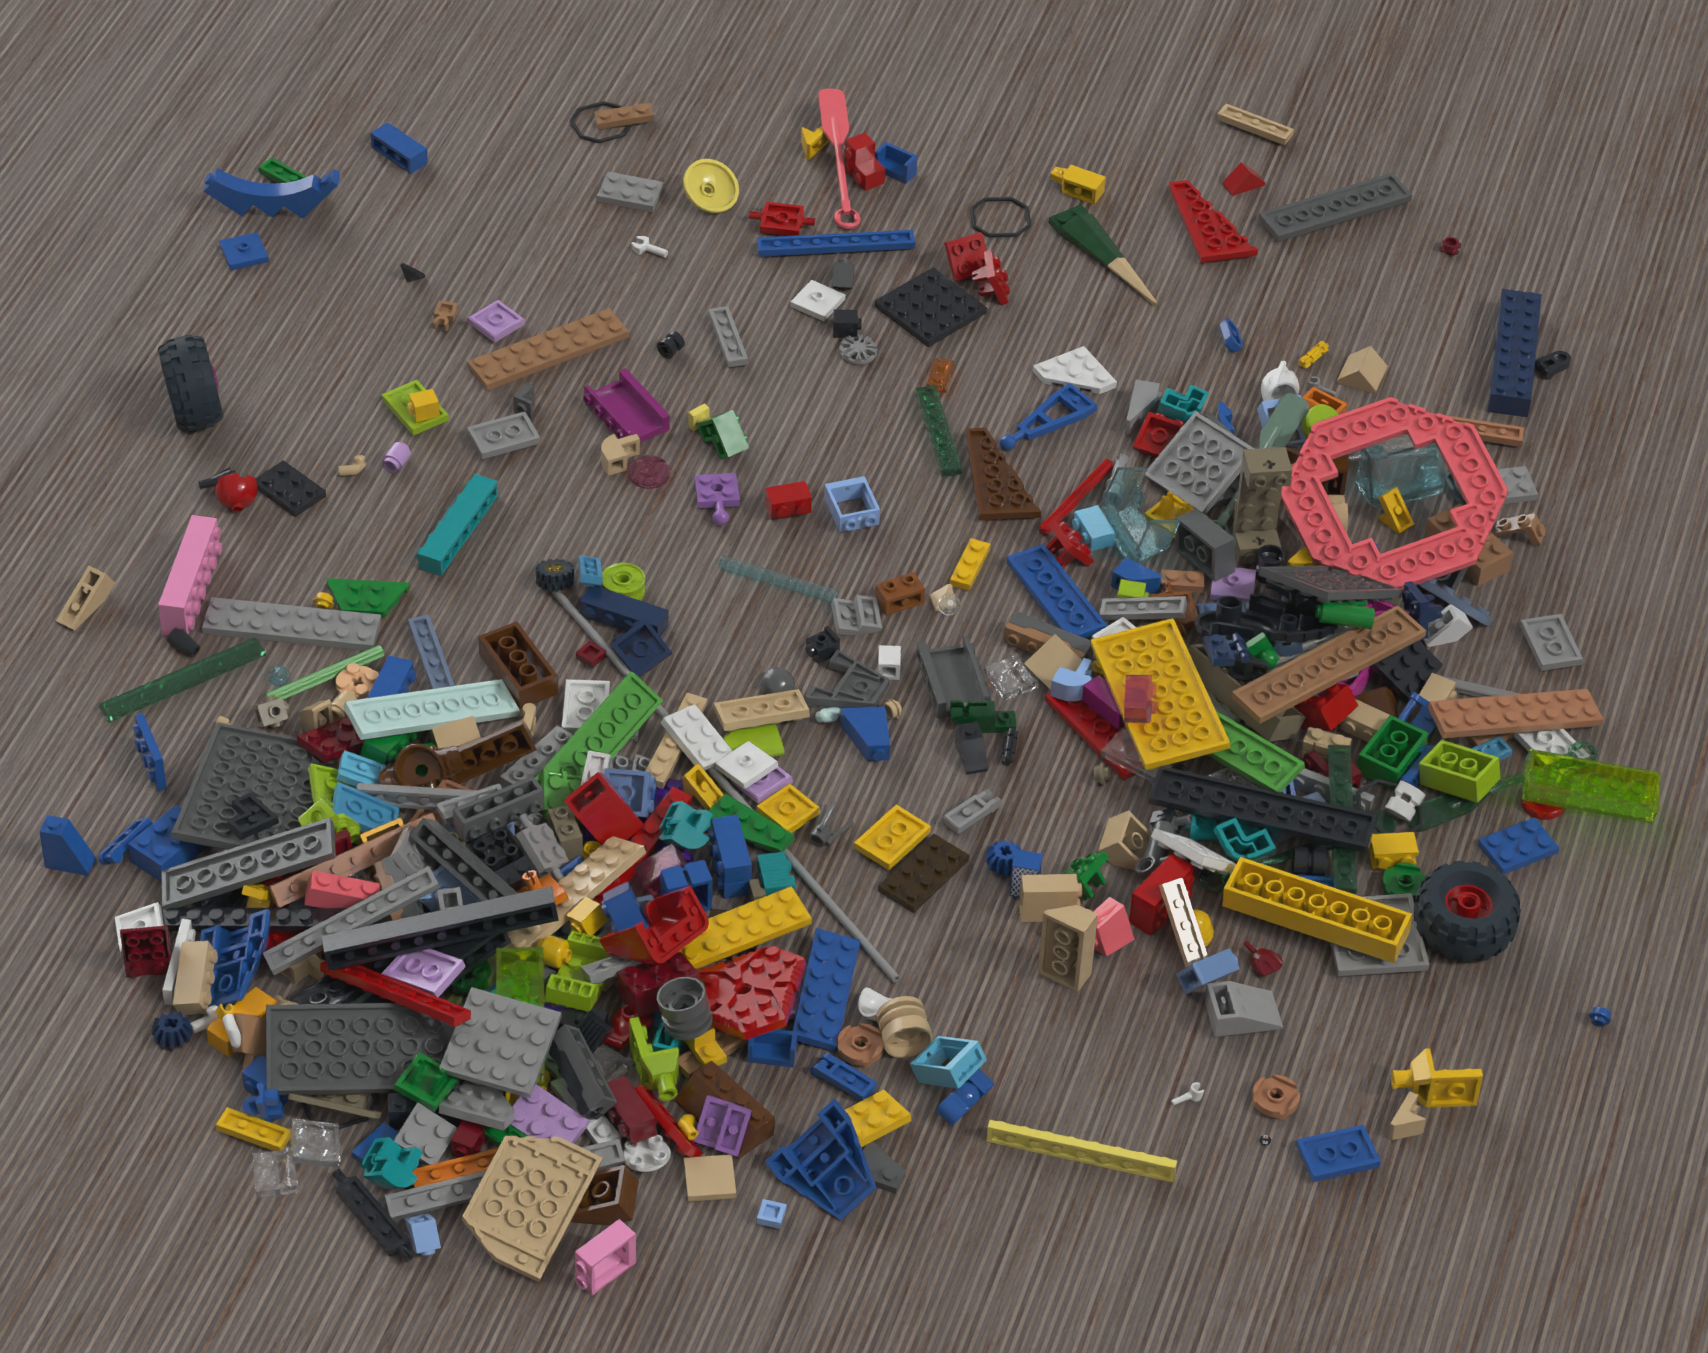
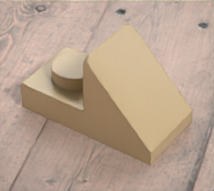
[1388,1091,1426,1140]

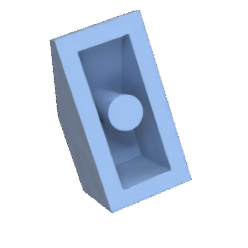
[405,1213,441,1256]

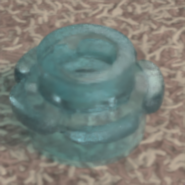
[269,666,290,686]

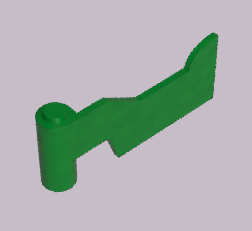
[1315,599,1375,630]

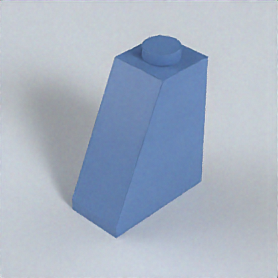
[1176,948,1240,995]

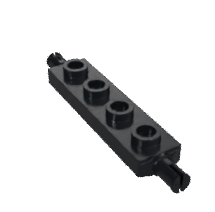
[332,1169,414,1262]

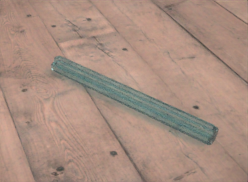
[719,556,839,602]

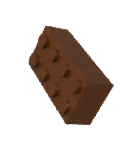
[478,621,558,709]

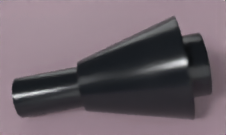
[198,467,236,489]

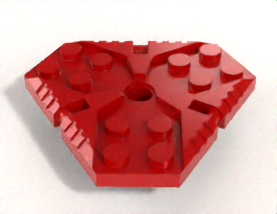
[697,946,806,1040]

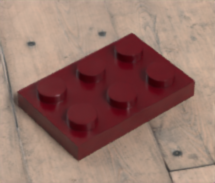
[297,717,366,763]

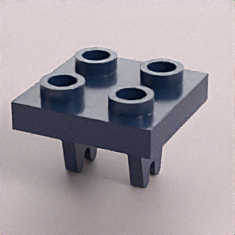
[1402,581,1443,640]

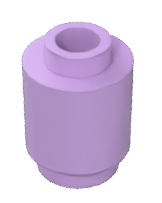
[383,442,411,473]

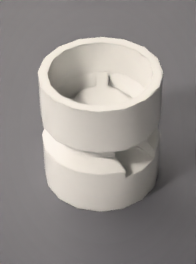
[1385,781,1425,822]

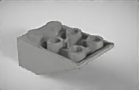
[1204,981,1283,1037]

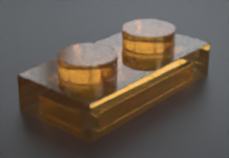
[927,358,954,393]

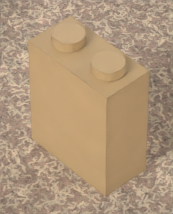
[1019,874,1082,922]

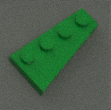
[709,793,795,853]

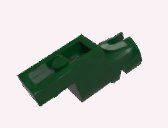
[950,700,1017,733]

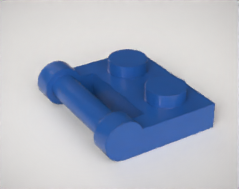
[1398,692,1437,740]

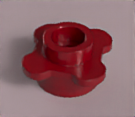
[1439,237,1461,255]

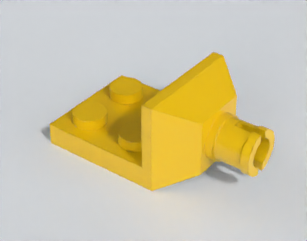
[1391,1048,1483,1108]

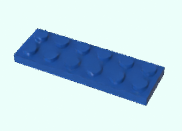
[1006,544,1107,638]
[792,928,860,1052]

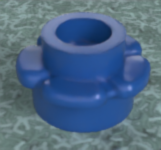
[1589,1006,1611,1027]

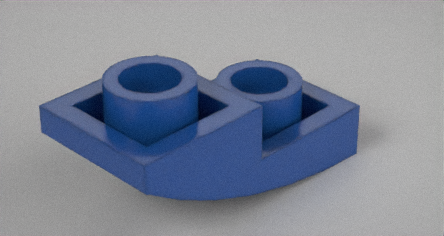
[1217,401,1234,434]

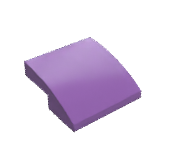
[693,1095,752,1156]

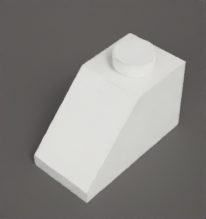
[1423,604,1473,647]

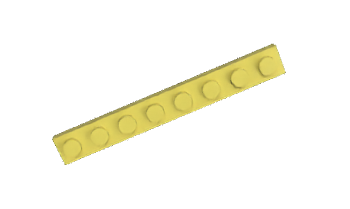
[986,1120,1177,1182]

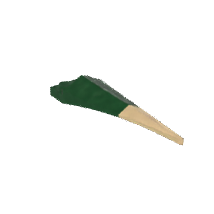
[1048,204,1157,306]

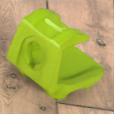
[298,797,361,843]

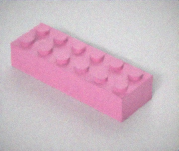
[158,515,222,636]

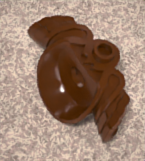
[378,744,463,788]

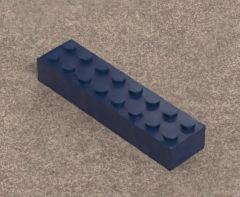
[1487,289,1542,418]

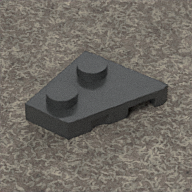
[863,1142,905,1194]

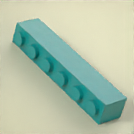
[416,474,498,576]

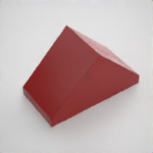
[1222,162,1266,196]

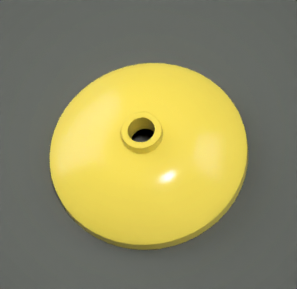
[683,159,739,213]

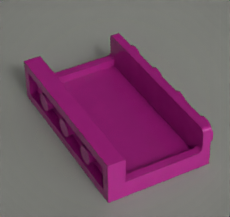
[583,368,670,443]

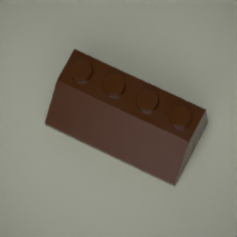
[451,719,537,784]
[676,1060,775,1160]

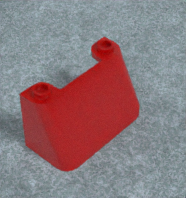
[599,885,709,966]

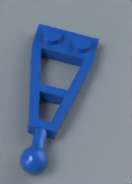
[999,383,1097,451]

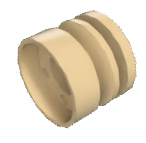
[876,996,933,1058]

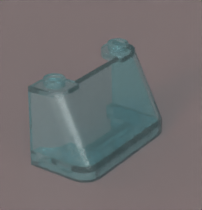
[1356,443,1446,508]

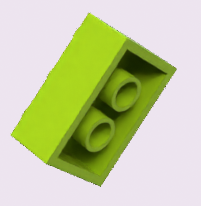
[1419,740,1500,803]

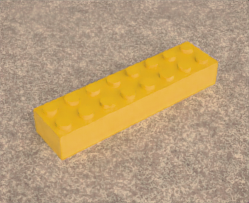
[1222,857,1412,964]

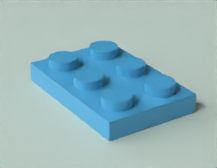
[332,782,399,832]

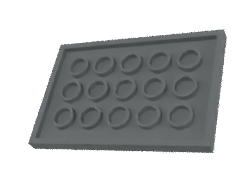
[1259,565,1403,603]

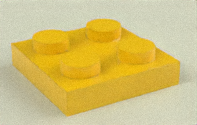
[757,783,820,833]

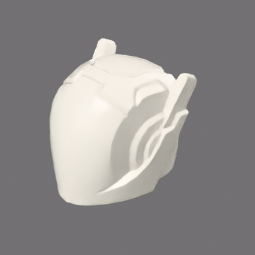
[1261,361,1299,401]

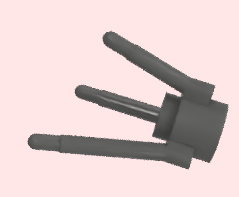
[808,801,854,847]

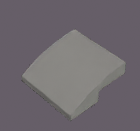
[831,595,882,635]

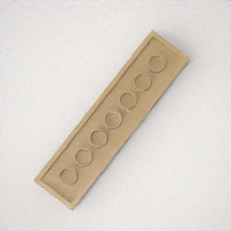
[498,836,646,960]

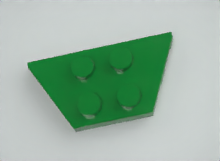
[327,578,410,618]

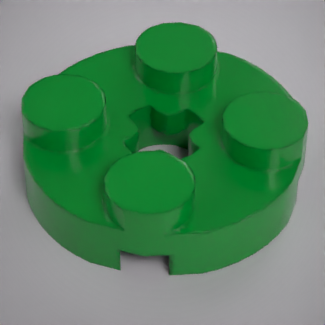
[1382,862,1427,904]

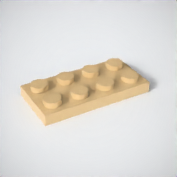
[714,689,810,731]

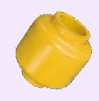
[536,935,572,968]

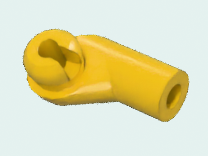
[678,1114,698,1140]

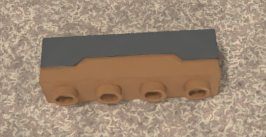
[1004,611,1093,660]
[374,855,425,921]

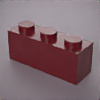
[607,1076,657,1145]

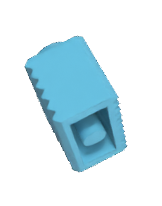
[1072,505,1115,552]

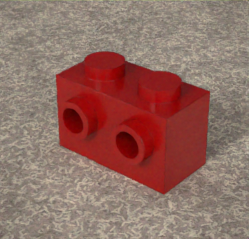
[765,481,812,520]

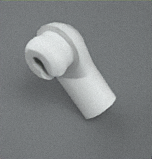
[190,1005,219,1034]

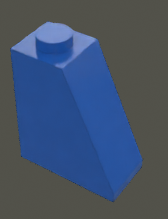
[841,706,890,761]
[39,815,96,876]

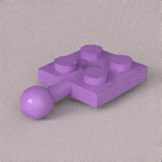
[695,473,740,526]

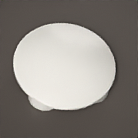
[623,1135,671,1172]

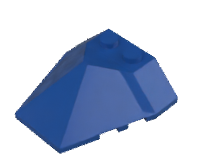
[200,909,270,1007]
[765,1098,877,1220]

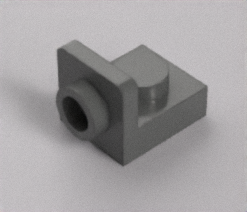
[513,382,535,418]

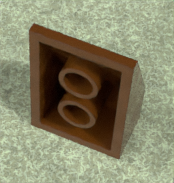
[571,1165,639,1225]

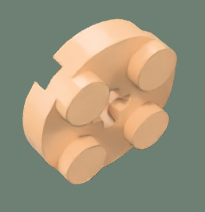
[336,663,379,700]

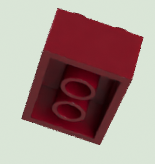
[617,951,700,1017]

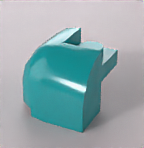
[1156,384,1209,424]
[658,801,713,850]
[1214,818,1276,862]
[361,1137,423,1189]

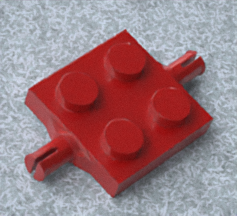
[749,202,816,236]

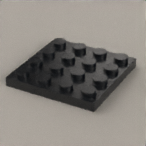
[874,267,987,347]

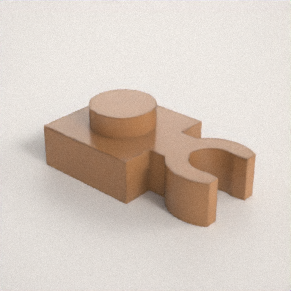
[433,300,458,331]

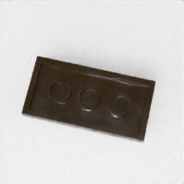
[878,833,969,913]

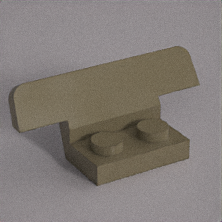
[288,1093,382,1118]

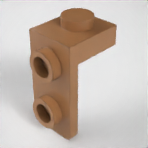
[1493,513,1545,546]

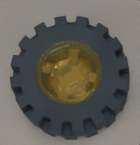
[536,558,574,592]

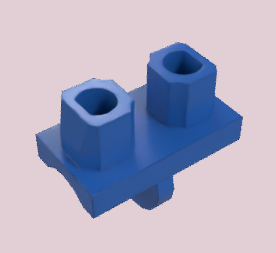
[242,1083,284,1123]

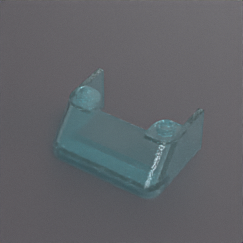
[1099,467,1180,564]

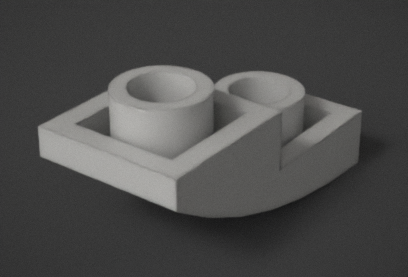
[609,754,651,771]

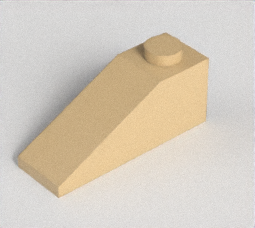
[56,566,116,631]

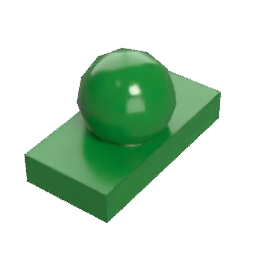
[1245,632,1280,670]

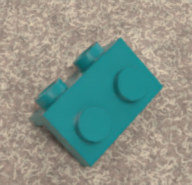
[1184,812,1217,841]

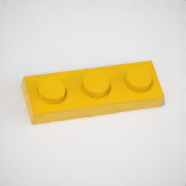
[950,538,991,591]
[216,1107,292,1153]

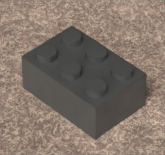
[1176,508,1236,582]

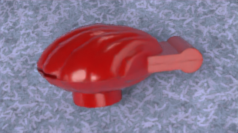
[604,1005,654,1050]

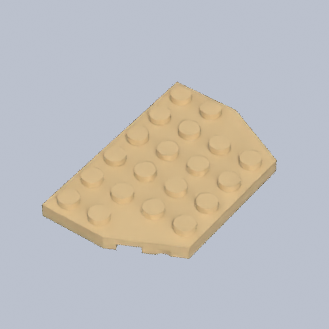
[462,1136,603,1282]

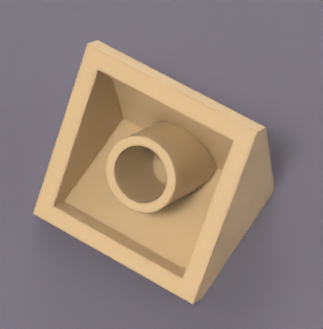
[1337,346,1388,394]

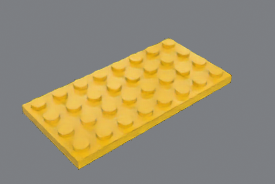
[1091,618,1230,770]

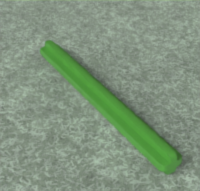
[266,645,384,700]

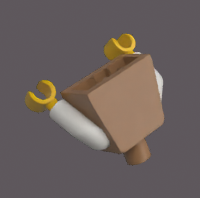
[216,1004,266,1068]

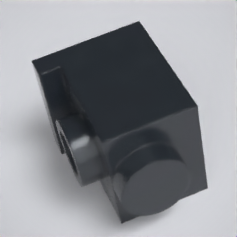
[805,626,840,664]

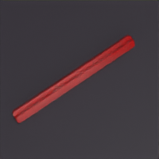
[1039,459,1114,536]

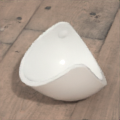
[858,987,892,1021]

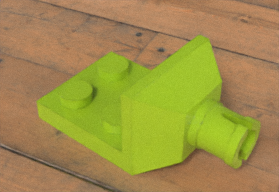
[629,1017,679,1101]

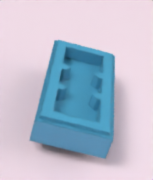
[1470,736,1512,761]

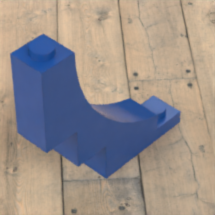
[203,168,340,218]

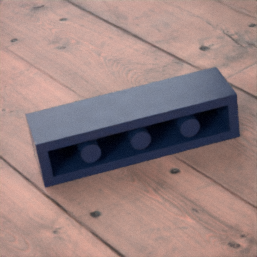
[580,586,669,637]

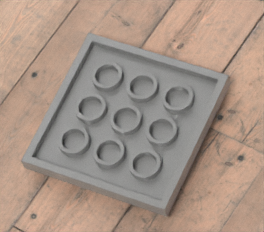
[1144,411,1254,515]
[1330,893,1429,976]
[439,987,562,1098]

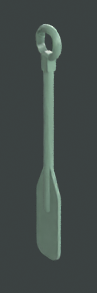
[1212,393,1309,534]

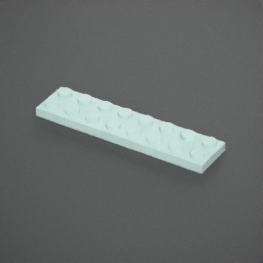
[343,679,520,740]

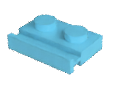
[336,750,386,787]

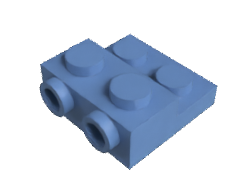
[605,768,656,818]

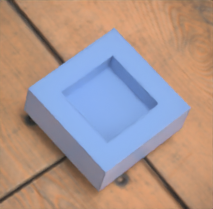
[757,1199,787,1229]

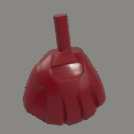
[1243,940,1283,978]

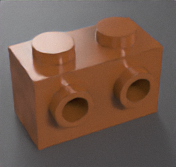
[875,572,925,616]

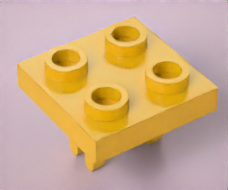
[1144,491,1195,539]

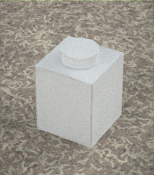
[878,645,901,680]

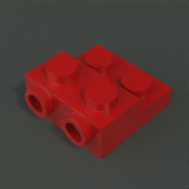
[1133,412,1184,458]

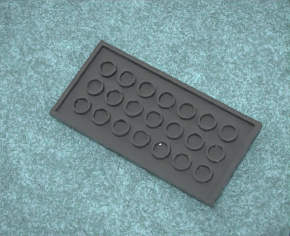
[266,1002,459,1095]

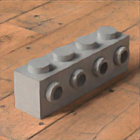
[500,726,573,788]

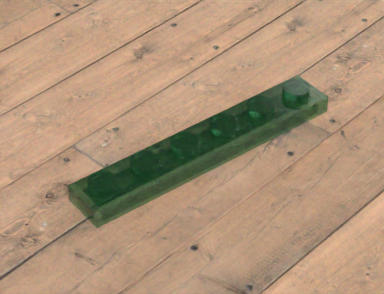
[915,385,962,477]

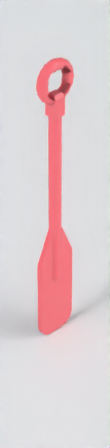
[818,89,861,230]

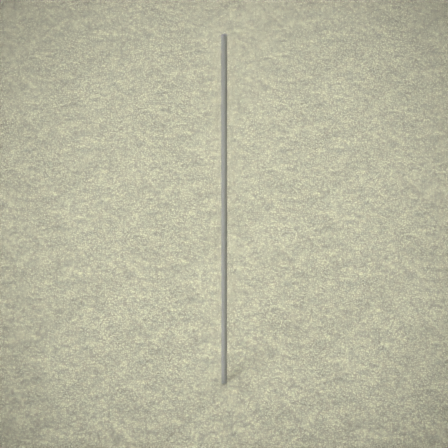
[552,590,900,983]

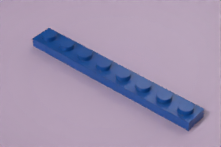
[757,230,915,257]

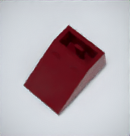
[120,925,172,977]

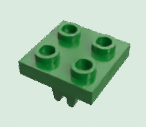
[1062,851,1109,901]
[394,1052,459,1113]

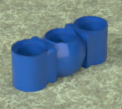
[935,1068,995,1127]

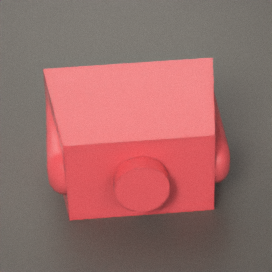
[1093,897,1135,957]

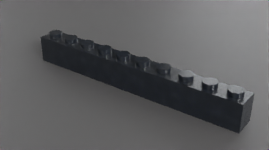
[322,886,559,971]

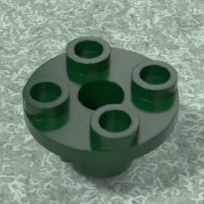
[449,960,492,996]

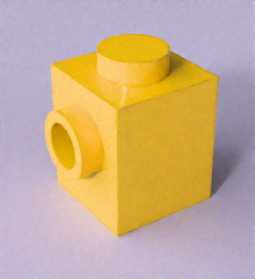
[407,389,440,422]
[567,897,609,935]

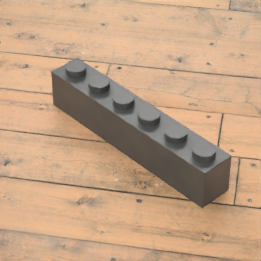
[410,818,518,901]

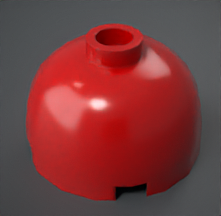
[215,473,258,512]

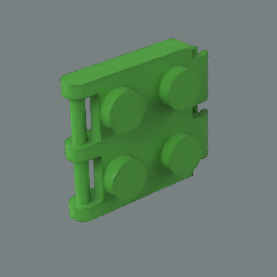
[540,768,583,824]

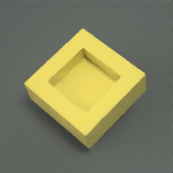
[688,403,710,431]

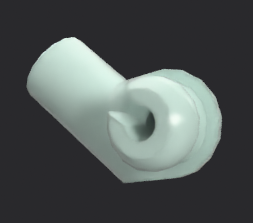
[815,707,841,723]

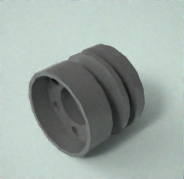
[657,977,713,1040]

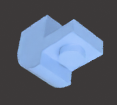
[1050,658,1094,701]

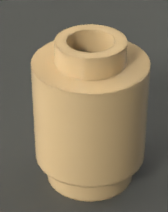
[332,691,357,722]

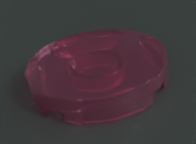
[629,455,670,489]

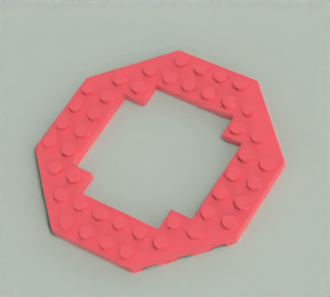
[1281,397,1508,590]

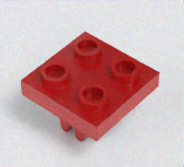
[944,232,987,281]
[972,250,1010,305]
[1046,518,1094,568]

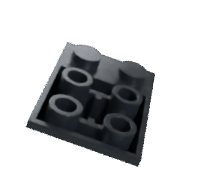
[466,824,540,891]

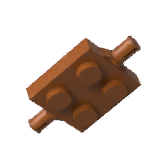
[1149,581,1198,639]

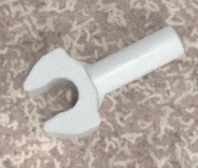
[632,236,668,258]

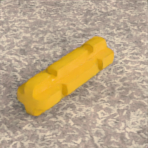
[1299,341,1329,369]

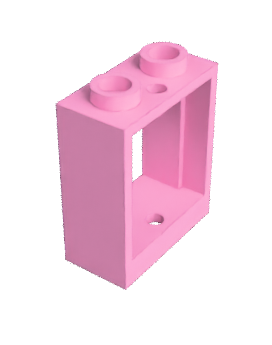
[575,1219,636,1295]

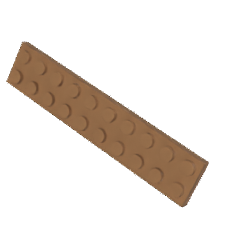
[1231,605,1426,724]

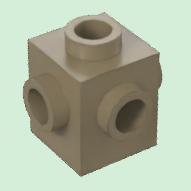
[253,695,290,728]

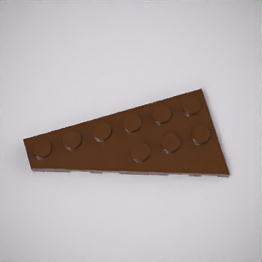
[965,428,1041,520]

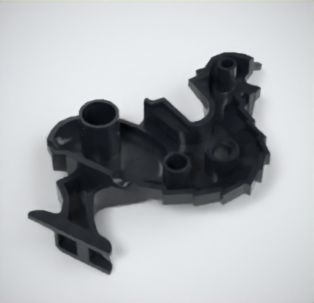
[1195,583,1338,681]

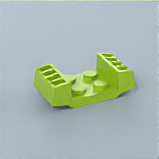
[545,930,611,1012]

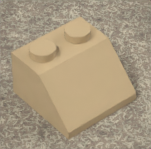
[1098,811,1151,870]

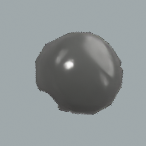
[759,667,795,694]

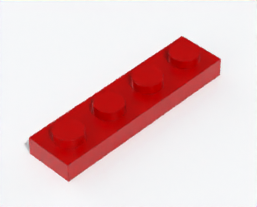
[635,1084,703,1158]

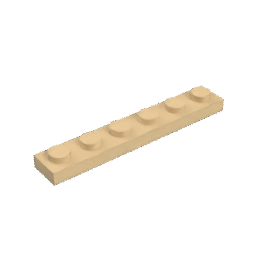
[645,693,707,789]

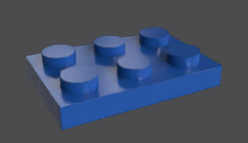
[133,713,167,791]
[1478,817,1560,875]
[1296,1125,1381,1182]

